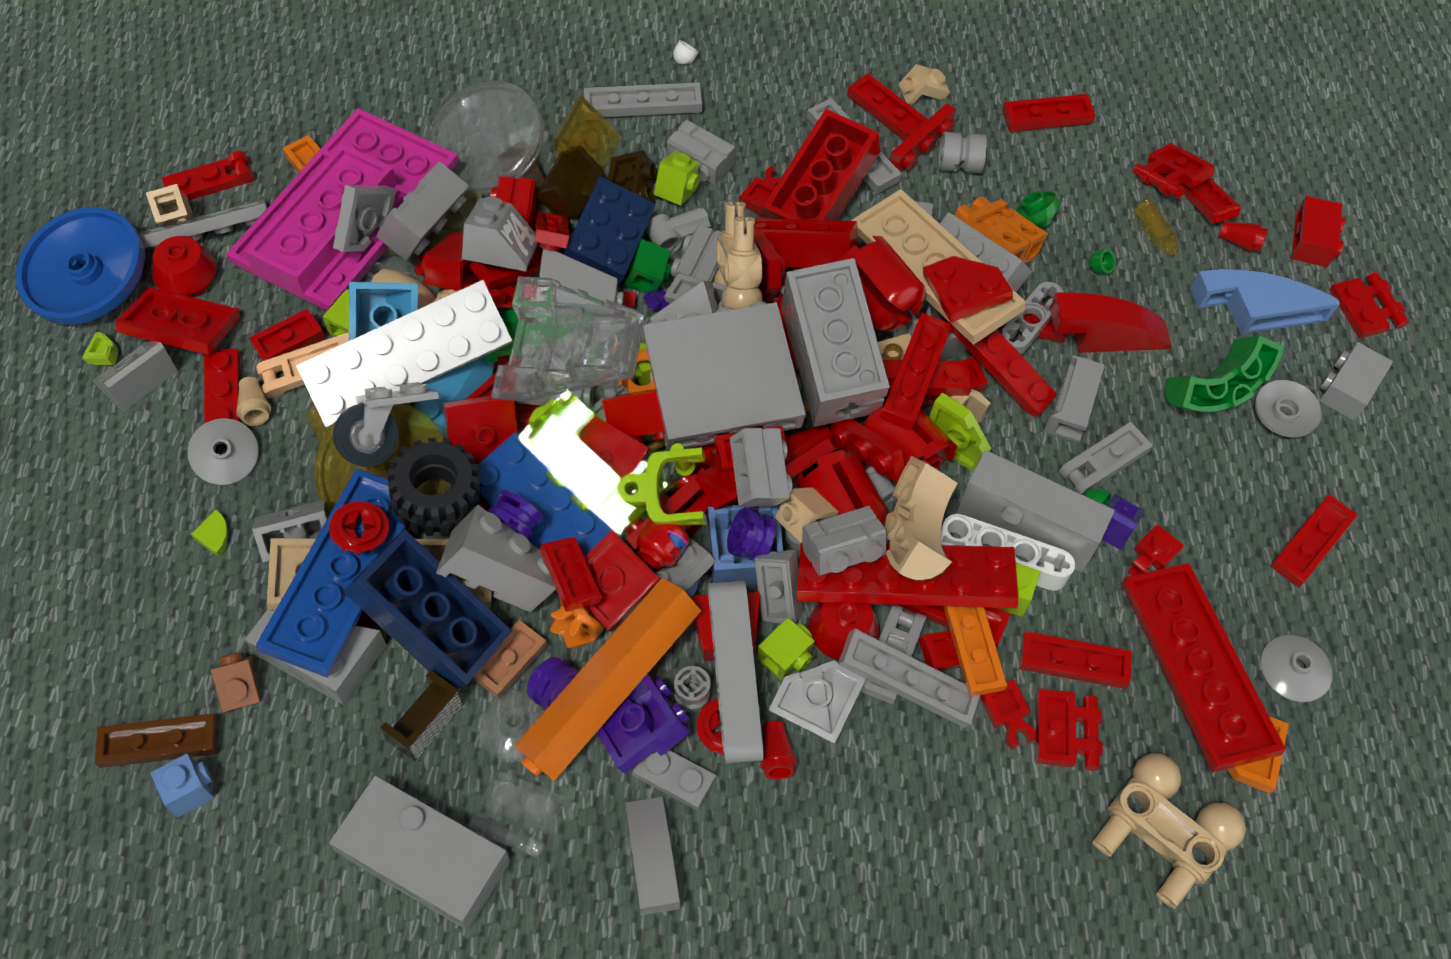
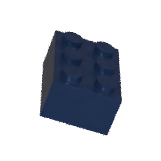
[563,176,656,286]

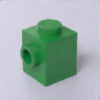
[624,239,672,293]

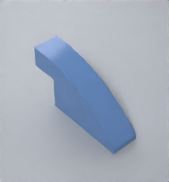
[1190,269,1340,334]

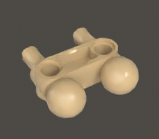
[714,202,763,309]
[1092,753,1246,909]

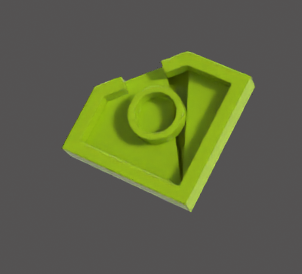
[929,393,991,472]

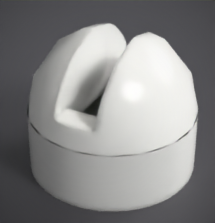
[673,40,699,65]

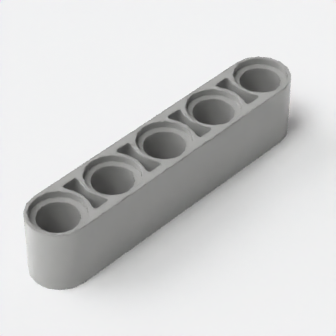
[708,580,763,764]

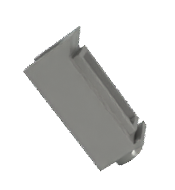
[1044,355,1105,443]

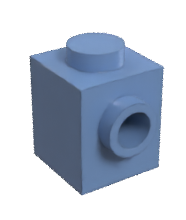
[150,754,214,817]

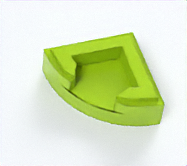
[82,332,118,365]
[191,509,228,558]

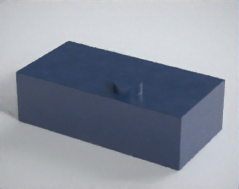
[343,530,512,689]

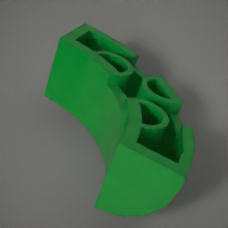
[1165,335,1285,412]

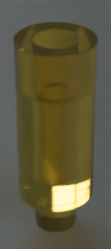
[1133,200,1179,256]

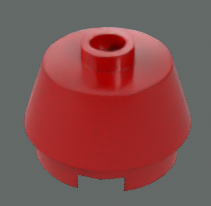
[152,236,217,298]
[809,602,880,659]

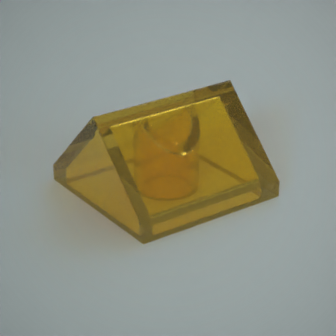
[554,95,622,170]

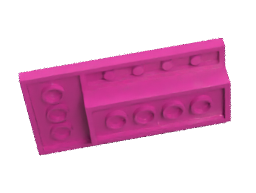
[226,108,459,311]

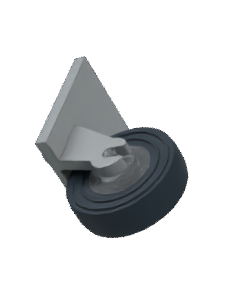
[333,382,439,467]

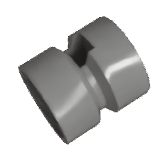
[939,131,987,174]

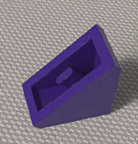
[1102,494,1145,550]

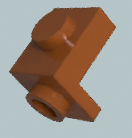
[211,651,261,712]

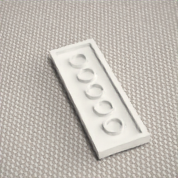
[296,280,513,428]

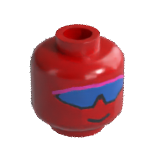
[636,519,690,569]

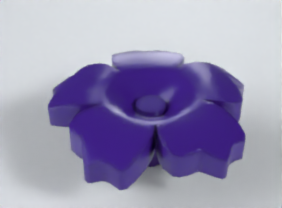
[643,290,670,312]

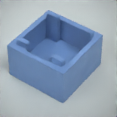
[707,505,783,584]

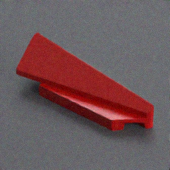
[695,424,836,510]

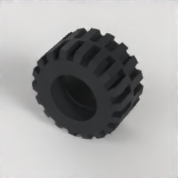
[387,438,481,537]

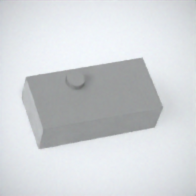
[957,450,1115,573]
[329,776,511,931]

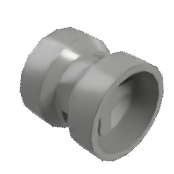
[674,666,711,712]

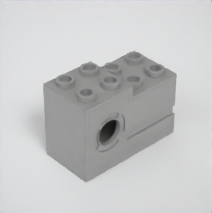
[781,258,890,427]

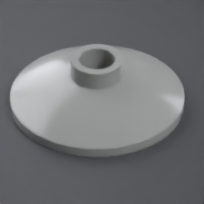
[1255,380,1322,437]
[188,418,259,485]
[1261,635,1332,702]

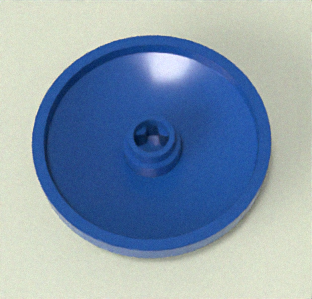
[16,207,145,325]

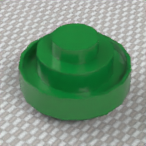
[1015,191,1061,228]

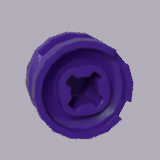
[487,490,544,541]
[727,507,776,562]
[527,656,580,711]

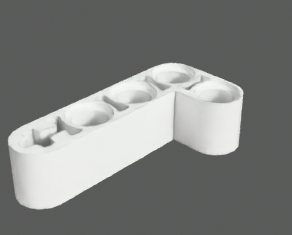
[941,514,1075,591]

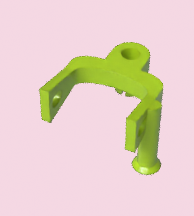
[617,443,707,525]

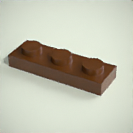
[95,714,217,768]

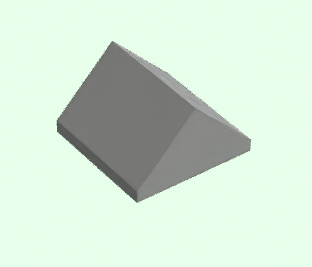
[92,341,178,412]

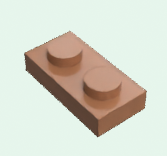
[472,620,547,699]

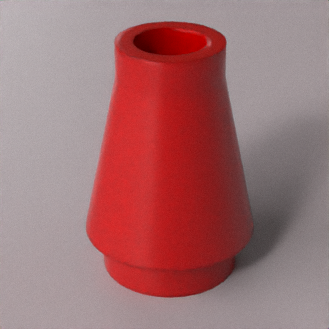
[1219,221,1268,253]
[760,721,797,780]

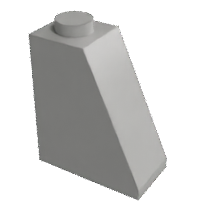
[536,248,624,324]

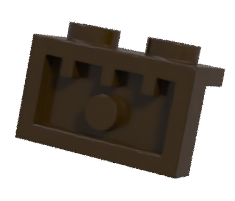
[608,150,658,202]

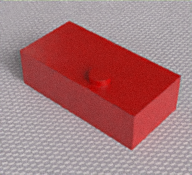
[763,108,881,220]

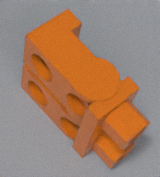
[954,196,1048,264]

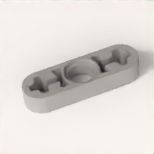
[1001,282,1063,355]

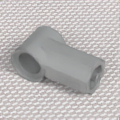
[645,208,711,251]

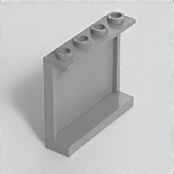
[642,302,806,451]

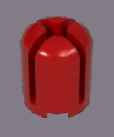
[840,236,926,331]
[863,401,958,469]
[796,450,888,527]

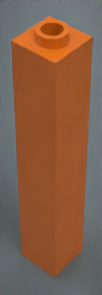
[514,578,701,781]

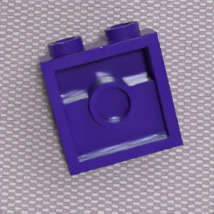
[596,673,691,774]

